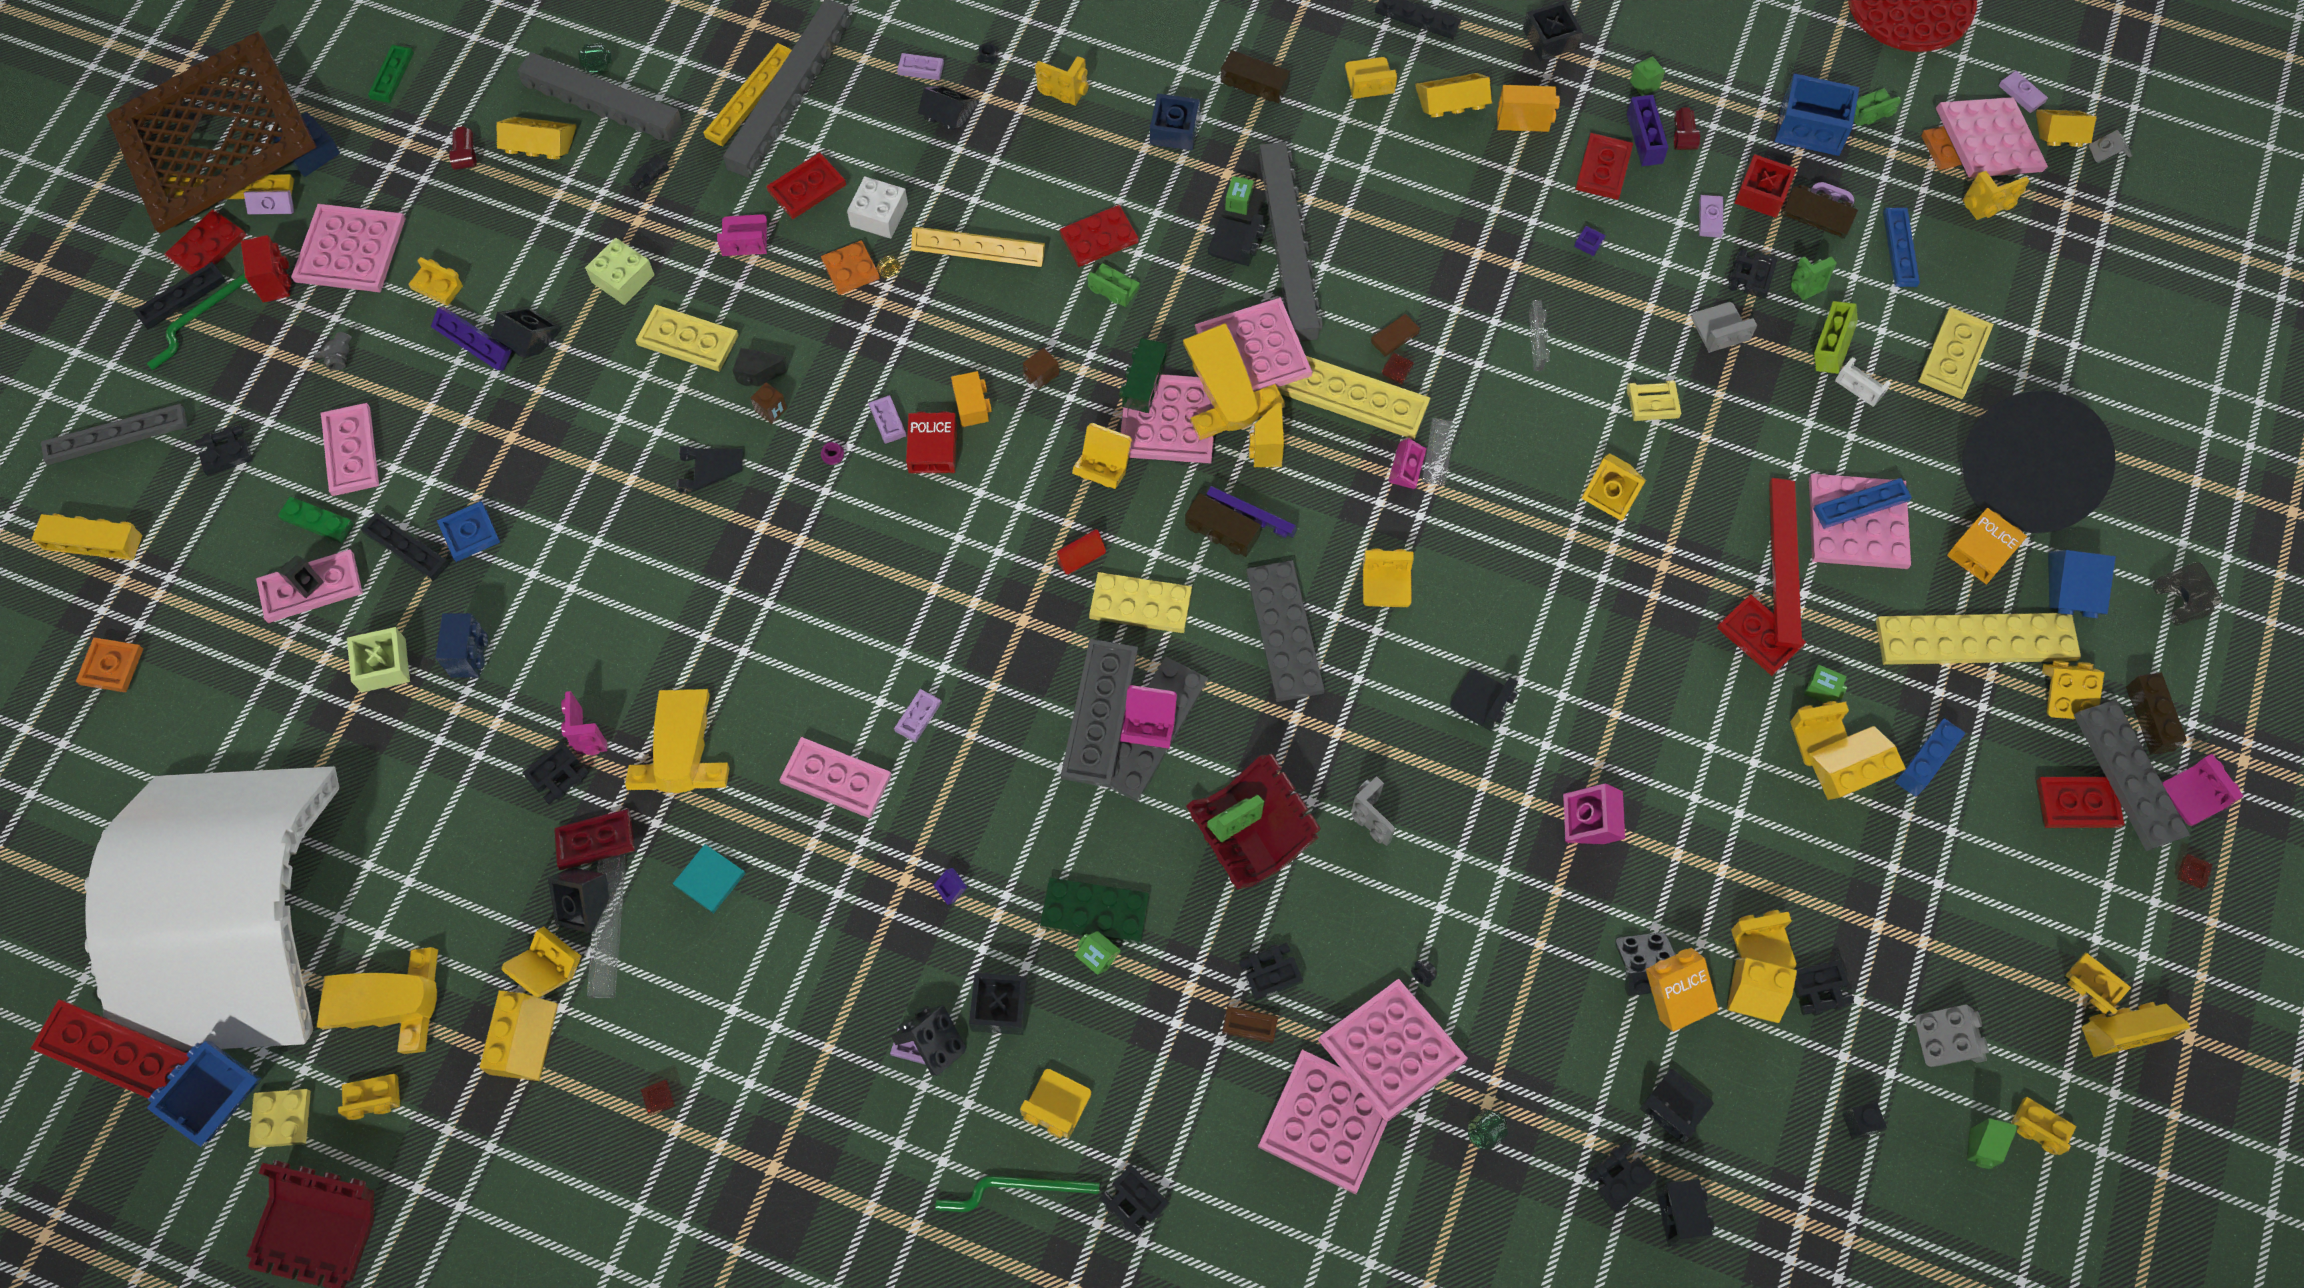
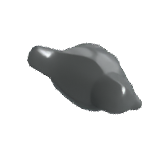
[314,332,352,371]

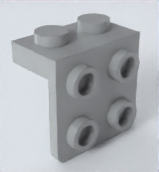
[1691,302,1757,353]
[1351,776,1395,846]
[1915,1004,1989,1067]

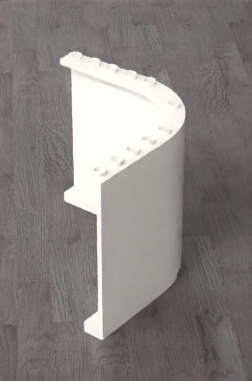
[84,766,339,1051]

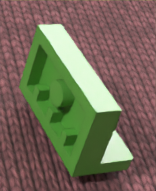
[1854,88,1901,127]
[1790,256,1837,300]
[1087,263,1140,307]
[1207,795,1264,842]

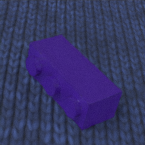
[1627,95,1669,166]

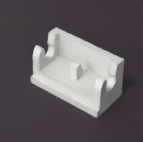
[1835,357,1891,407]

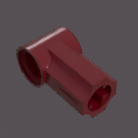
[1674,107,1700,150]
[449,126,477,170]

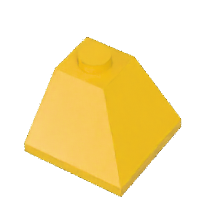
[1581,453,1646,521]

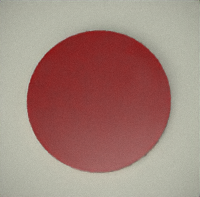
[1848,0,1977,52]

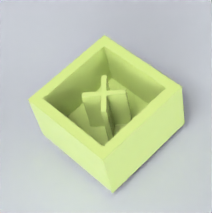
[585,238,654,305]
[347,627,410,693]

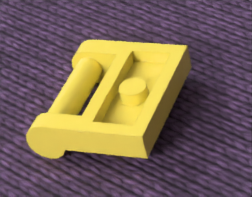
[1627,380,1681,421]

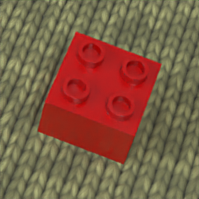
[1734,154,1797,218]
[241,235,292,303]

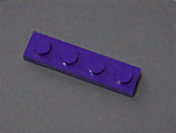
[431,307,511,371]
[1207,486,1297,538]

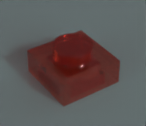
[1382,353,1414,384]
[2177,854,2213,889]
[641,1080,676,1116]

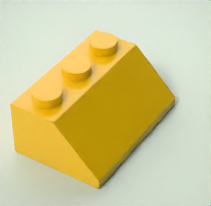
[1415,73,1492,117]
[497,117,576,159]
[1807,726,1906,800]
[479,990,558,1081]
[2082,1002,2190,1057]

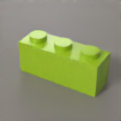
[1814,301,1858,374]

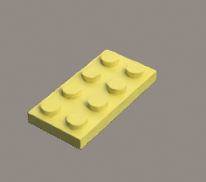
[636,304,739,372]
[1918,307,1994,399]
[1089,572,1192,633]

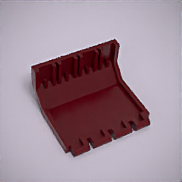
[1186,754,1321,890]
[246,1160,374,1288]

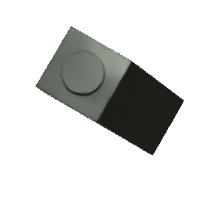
[733,348,788,387]
[278,555,324,598]

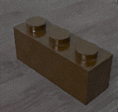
[1220,50,1290,104]
[1782,185,1858,239]
[1185,493,1261,557]
[2126,672,2187,755]

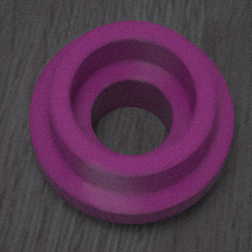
[821,442,844,465]

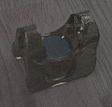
[2151,562,2222,626]

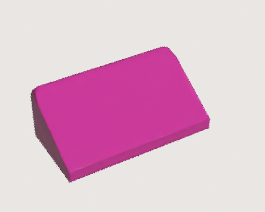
[1388,438,1427,489]

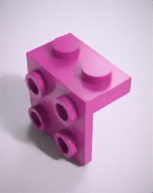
[717,215,767,256]
[1120,685,1177,749]
[561,691,607,755]
[2162,754,2244,826]

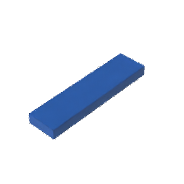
[1883,208,1920,287]
[1813,478,1912,529]

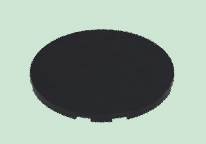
[1962,391,2116,534]

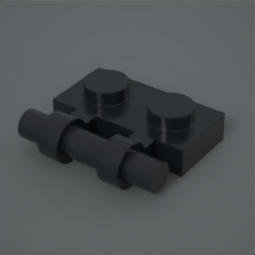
[1728,250,1778,299]
[195,425,253,476]
[522,742,589,805]
[1239,942,1303,1001]
[1794,960,1854,1015]
[1586,1142,1657,1214]
[1099,1165,1170,1238]

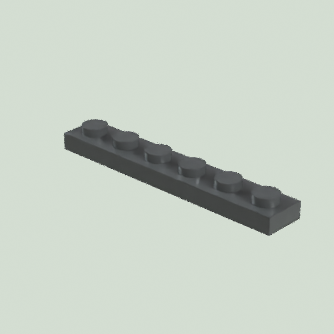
[41,404,187,465]

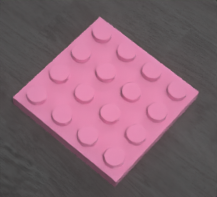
[1936,97,2048,178]
[291,204,405,292]
[1195,297,1312,392]
[1121,375,1214,463]
[1809,474,1911,569]
[1318,979,1468,1122]
[1258,1050,1387,1194]

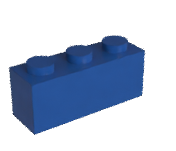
[1895,718,1965,797]

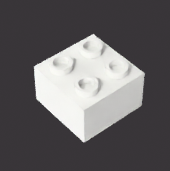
[847,176,908,239]

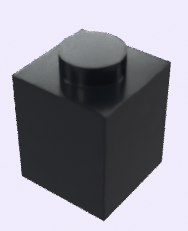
[1843,1102,1887,1140]

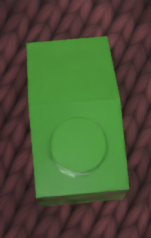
[1967,1118,2017,1169]

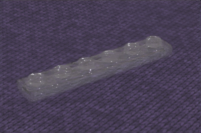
[587,853,626,998]

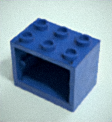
[1774,74,1860,156]
[147,1041,262,1147]

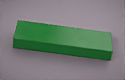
[368,45,414,103]

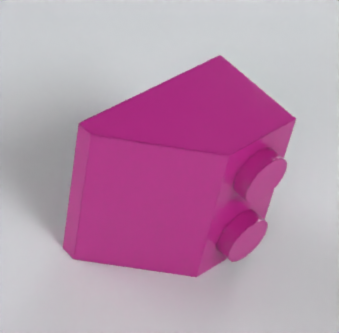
[1563,783,1625,844]

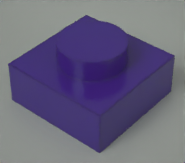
[1574,226,1606,256]
[933,868,967,905]

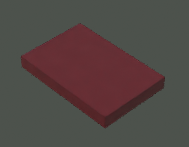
[554,809,635,871]

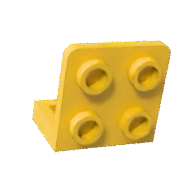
[1035,56,1089,106]
[1345,57,1397,99]
[1962,171,2030,220]
[1072,423,1132,489]
[1363,548,1413,607]
[2042,661,2104,719]
[1790,701,1849,766]
[1731,910,1796,969]
[501,927,582,997]
[2065,952,2131,1014]
[1020,1069,1091,1139]

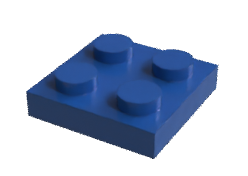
[437,501,500,562]

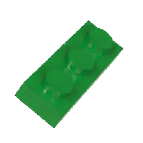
[278,497,353,543]

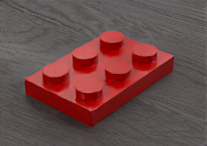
[1575,133,1633,200]
[766,152,846,219]
[1060,205,1138,267]
[164,209,247,275]
[1717,594,1806,676]
[2036,777,2125,828]

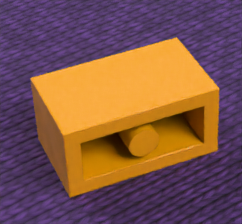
[951,371,992,427]

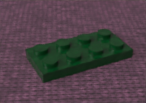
[1040,877,1149,945]

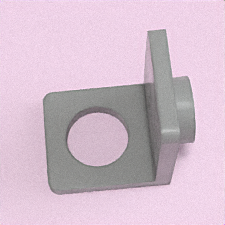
[2089,130,2132,163]

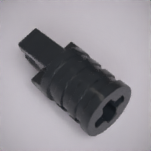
[630,154,669,191]

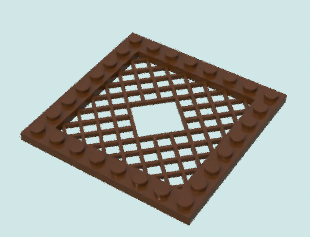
[106,31,317,234]

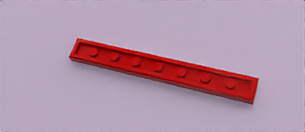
[1769,478,1802,649]

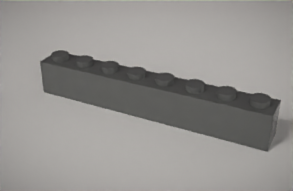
[517,52,683,142]

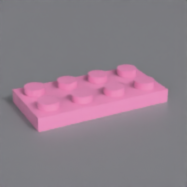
[321,403,379,496]
[256,549,363,623]
[779,737,892,819]

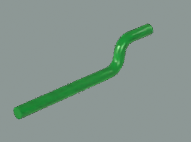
[146,273,248,370]
[935,1176,1100,1212]

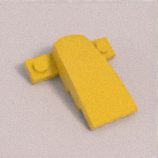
[1183,323,1285,440]
[625,689,729,793]
[317,947,438,1054]

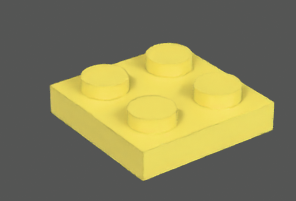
[249,1089,311,1148]

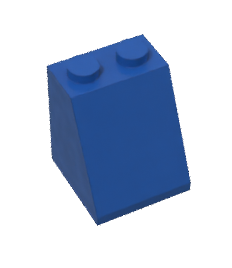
[2048,550,2116,618]

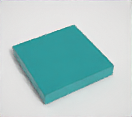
[673,844,746,914]

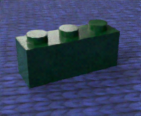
[1119,338,1168,413]

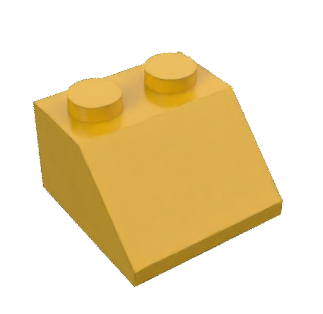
[2036,109,2096,147]
[1249,403,1284,467]
[1727,957,1797,1023]

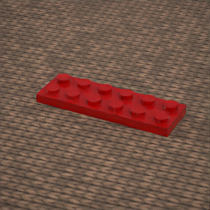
[30,999,189,1098]

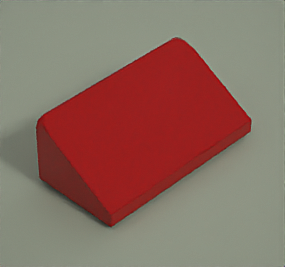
[1056,529,1106,575]

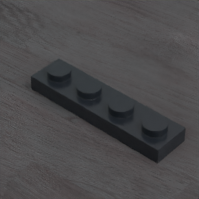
[1375,0,1462,40]
[133,262,226,330]
[360,512,449,581]

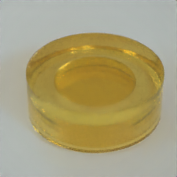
[877,256,900,278]

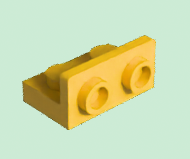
[408,257,463,306]
[338,1074,400,1120]
[2011,1097,2077,1155]

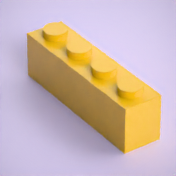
[32,513,143,560]

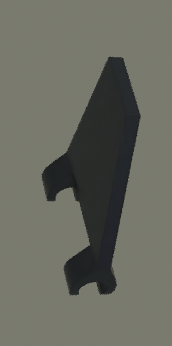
[677,446,743,494]

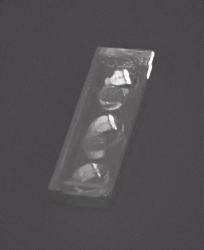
[1529,300,1550,371]
[1422,418,1455,486]

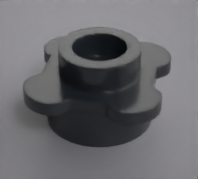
[977,43,999,64]
[1411,960,1437,987]

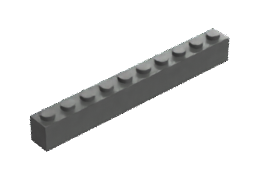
[723,0,851,178]
[1259,142,1322,341]

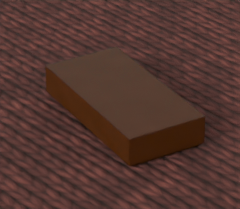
[1371,314,1420,357]
[1222,1006,1278,1043]

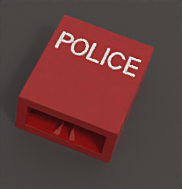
[906,411,957,473]

